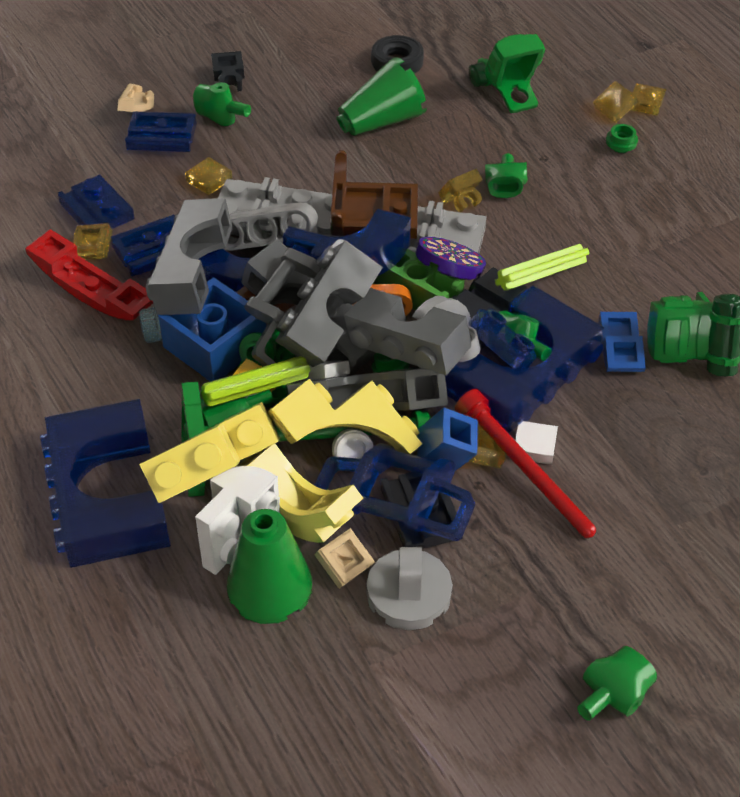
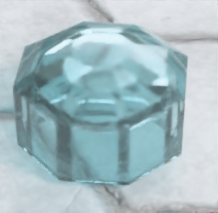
[139,307,162,343]

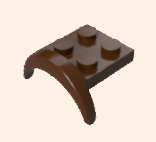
[330,150,418,239]

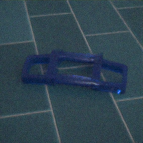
[314,443,476,541]

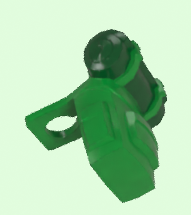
[468,34,545,113]
[647,292,740,377]

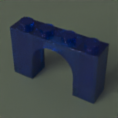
[445,285,604,433]
[40,399,171,568]

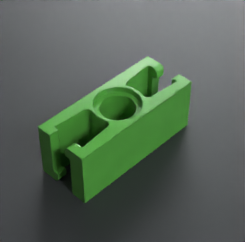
[372,241,465,310]

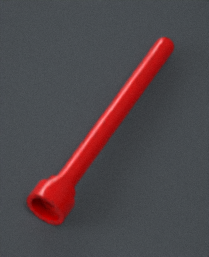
[455,388,596,538]

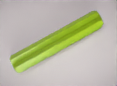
[200,356,311,406]

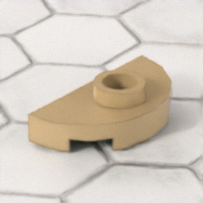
[118,83,154,114]

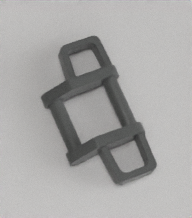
[244,239,347,366]

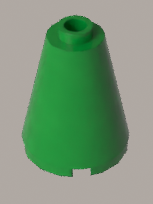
[336,57,427,136]
[226,509,312,624]

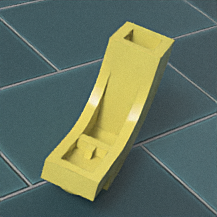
[236,444,363,543]

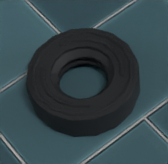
[371,35,424,74]

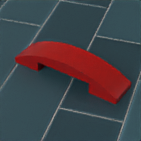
[25,229,153,321]

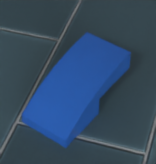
[598,312,646,372]

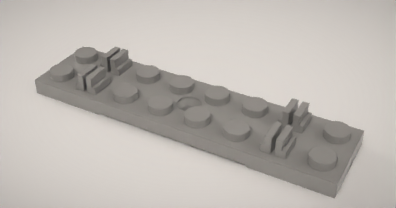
[218,177,487,257]

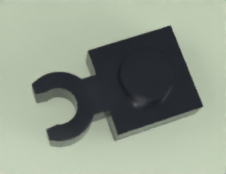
[211,51,245,92]

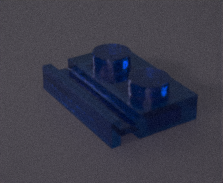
[125,111,197,152]
[58,175,135,238]
[110,214,175,277]

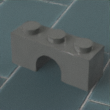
[275,240,383,367]
[344,288,472,376]

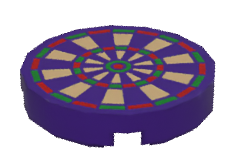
[415,237,486,280]

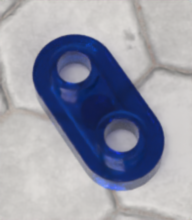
[469,309,537,371]

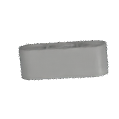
[223,202,318,250]

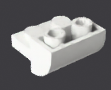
[195,466,280,575]

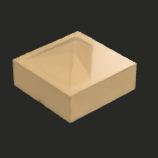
[314,528,375,589]

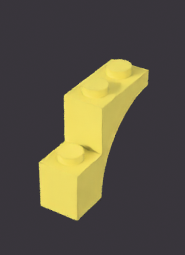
[267,379,422,456]
[139,402,280,503]

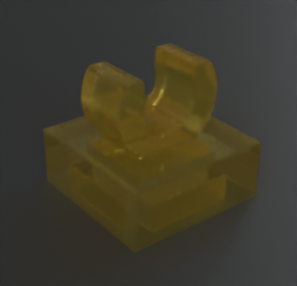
[438,169,482,213]

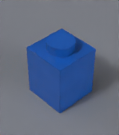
[417,408,478,474]

